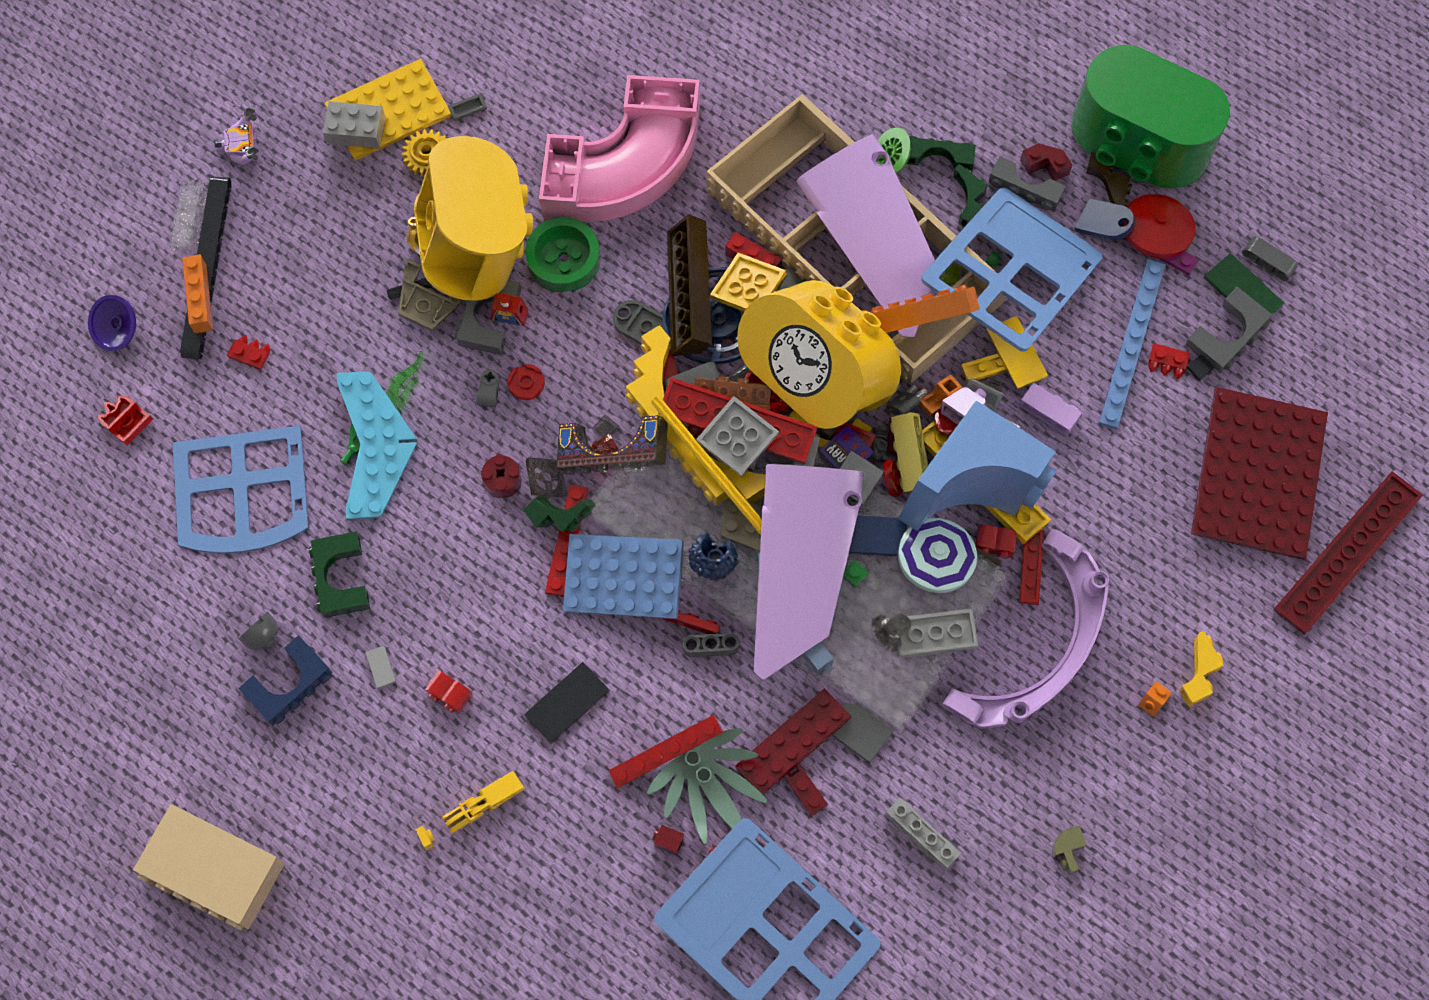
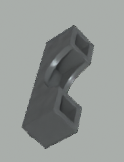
[989,156,1066,211]

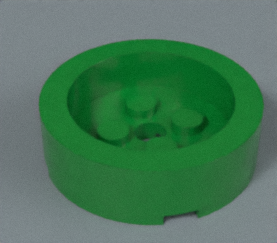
[525,217,600,293]

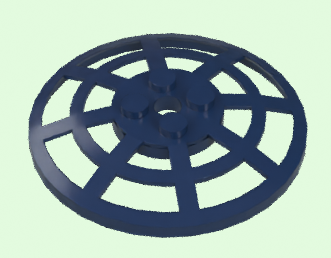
[663,267,742,365]

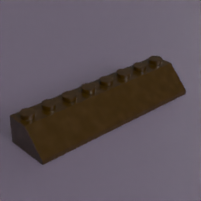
[667,214,712,356]

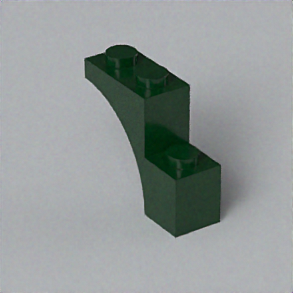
[953,164,988,227]
[523,497,596,532]

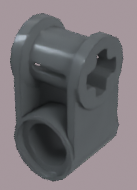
[476,369,499,407]

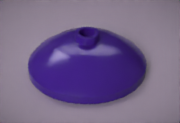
[88,295,136,351]

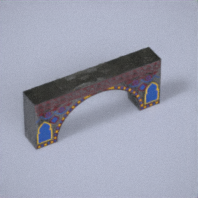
[556,415,668,475]

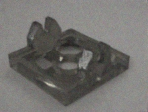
[525,457,567,500]

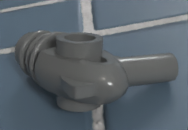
[871,426,893,461]

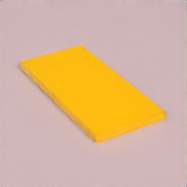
[986,316,1048,389]

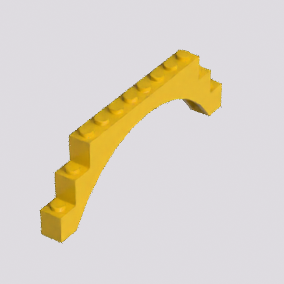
[625,325,766,506]

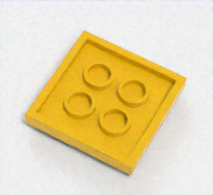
[710,253,787,312]

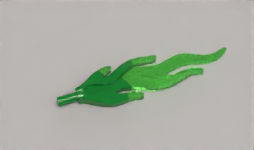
[340,351,423,465]

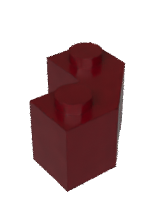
[1020,143,1072,181]

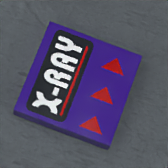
[819,425,874,469]

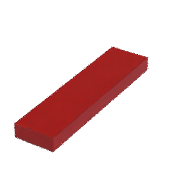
[1019,530,1044,605]

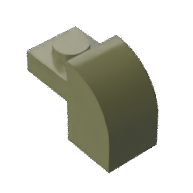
[1052,826,1087,875]

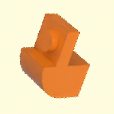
[918,374,963,417]

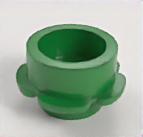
[985,251,1001,267]

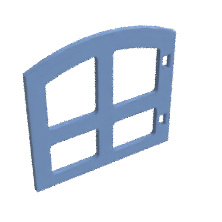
[173,425,309,553]

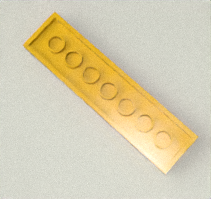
[922,421,1051,544]

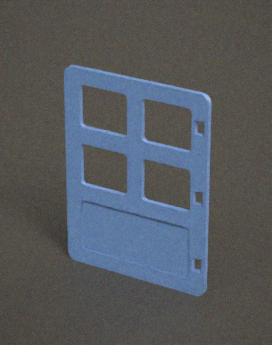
[921,187,1103,352]
[654,818,880,1000]

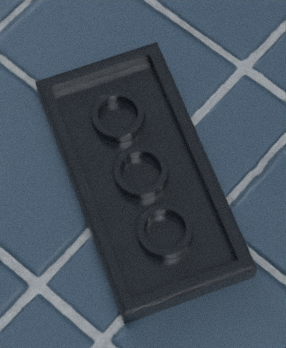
[524,662,610,744]

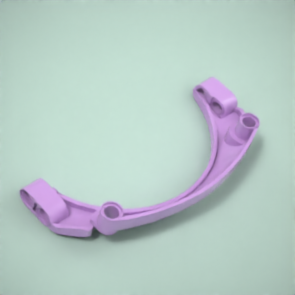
[942,529,1109,729]

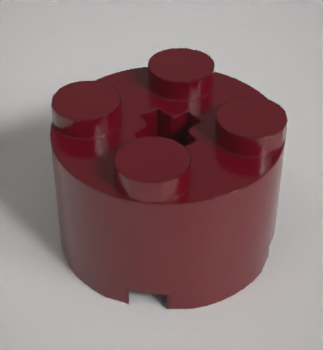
[481,454,522,498]

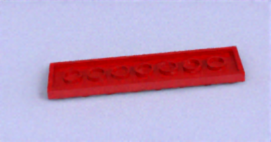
[658,377,818,464]

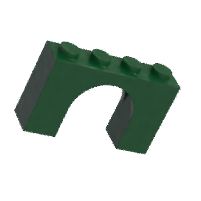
[309,531,370,618]

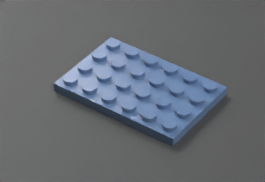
[563,534,684,619]

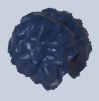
[688,533,739,582]

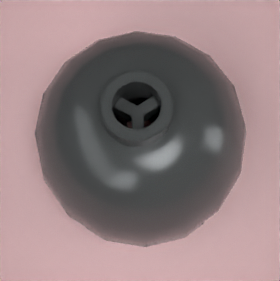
[238,612,278,650]

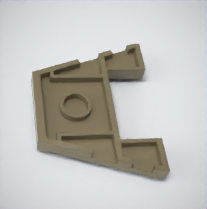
[398,259,464,331]
[721,497,764,553]

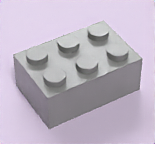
[323,101,386,148]

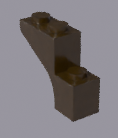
[1086,152,1132,207]

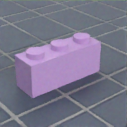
[1019,383,1082,436]

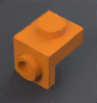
[1138,681,1172,717]

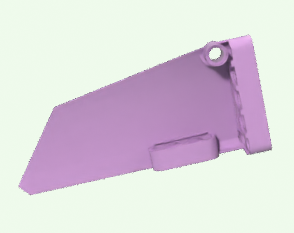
[796,134,935,337]
[754,464,863,680]

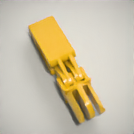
[441,771,525,834]

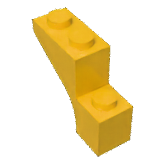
[1179,631,1224,707]

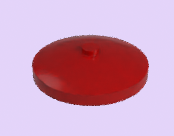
[1121,194,1196,258]

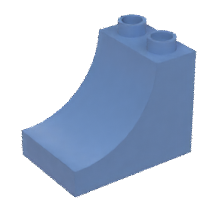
[898,400,1056,531]

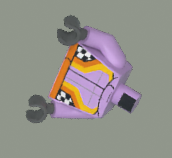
[214,107,259,165]

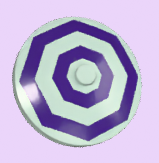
[898,518,977,593]

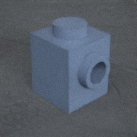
[803,642,834,675]

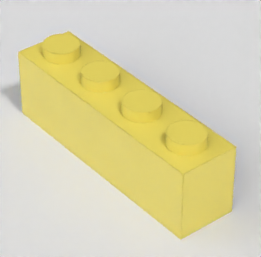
[890,412,928,493]

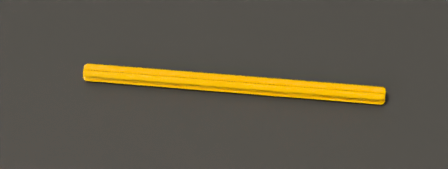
[651,396,762,535]

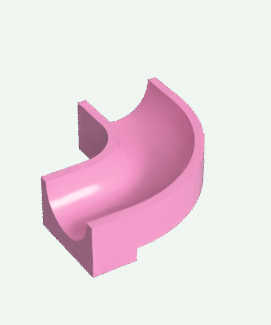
[539,75,700,222]

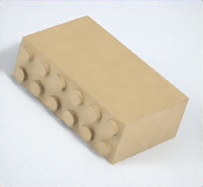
[133,804,285,931]

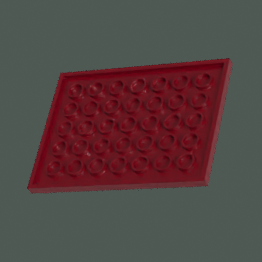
[1191,387,1328,560]

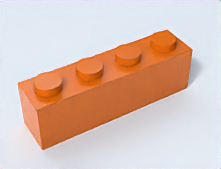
[182,254,213,333]

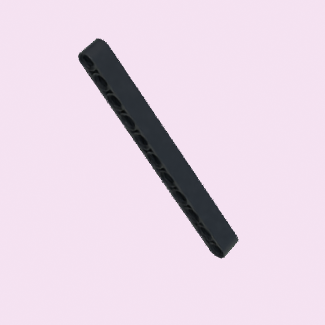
[180,177,232,359]

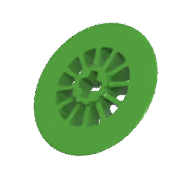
[877,127,911,173]

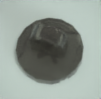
[871,614,911,652]

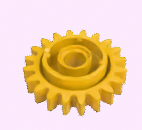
[402,129,446,177]

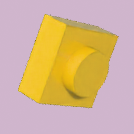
[416,826,435,850]

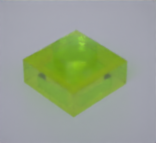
[941,265,960,285]

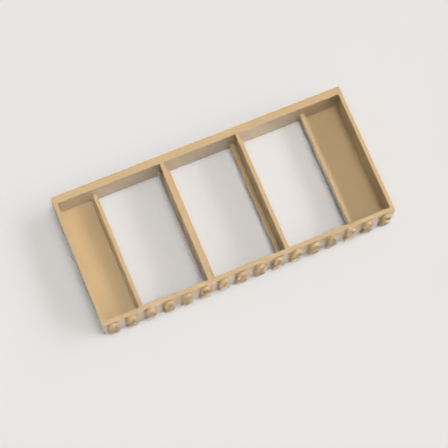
[706,94,1006,384]

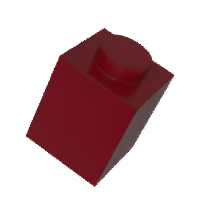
[652,825,685,855]

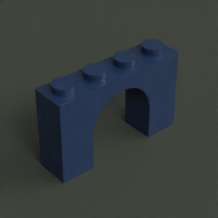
[238,635,333,726]

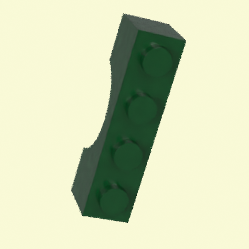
[906,136,976,172]

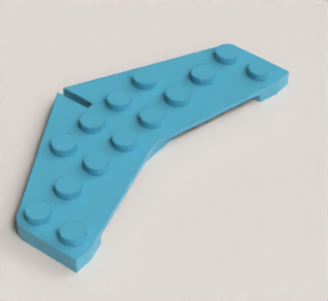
[336,372,417,520]

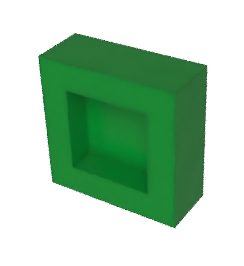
[843,559,869,588]

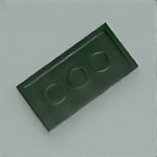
[1204,253,1284,315]

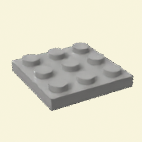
[696,396,779,477]

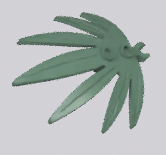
[647,728,767,844]

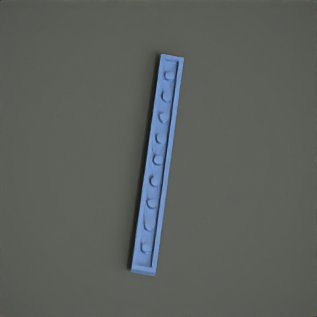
[1099,259,1166,430]

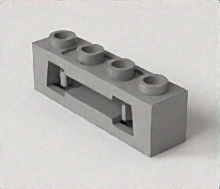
[885,797,961,872]

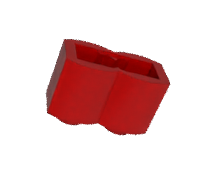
[975,524,1017,559]
[425,670,473,713]

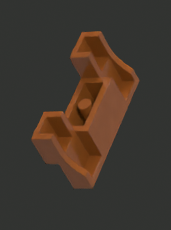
[694,376,771,411]

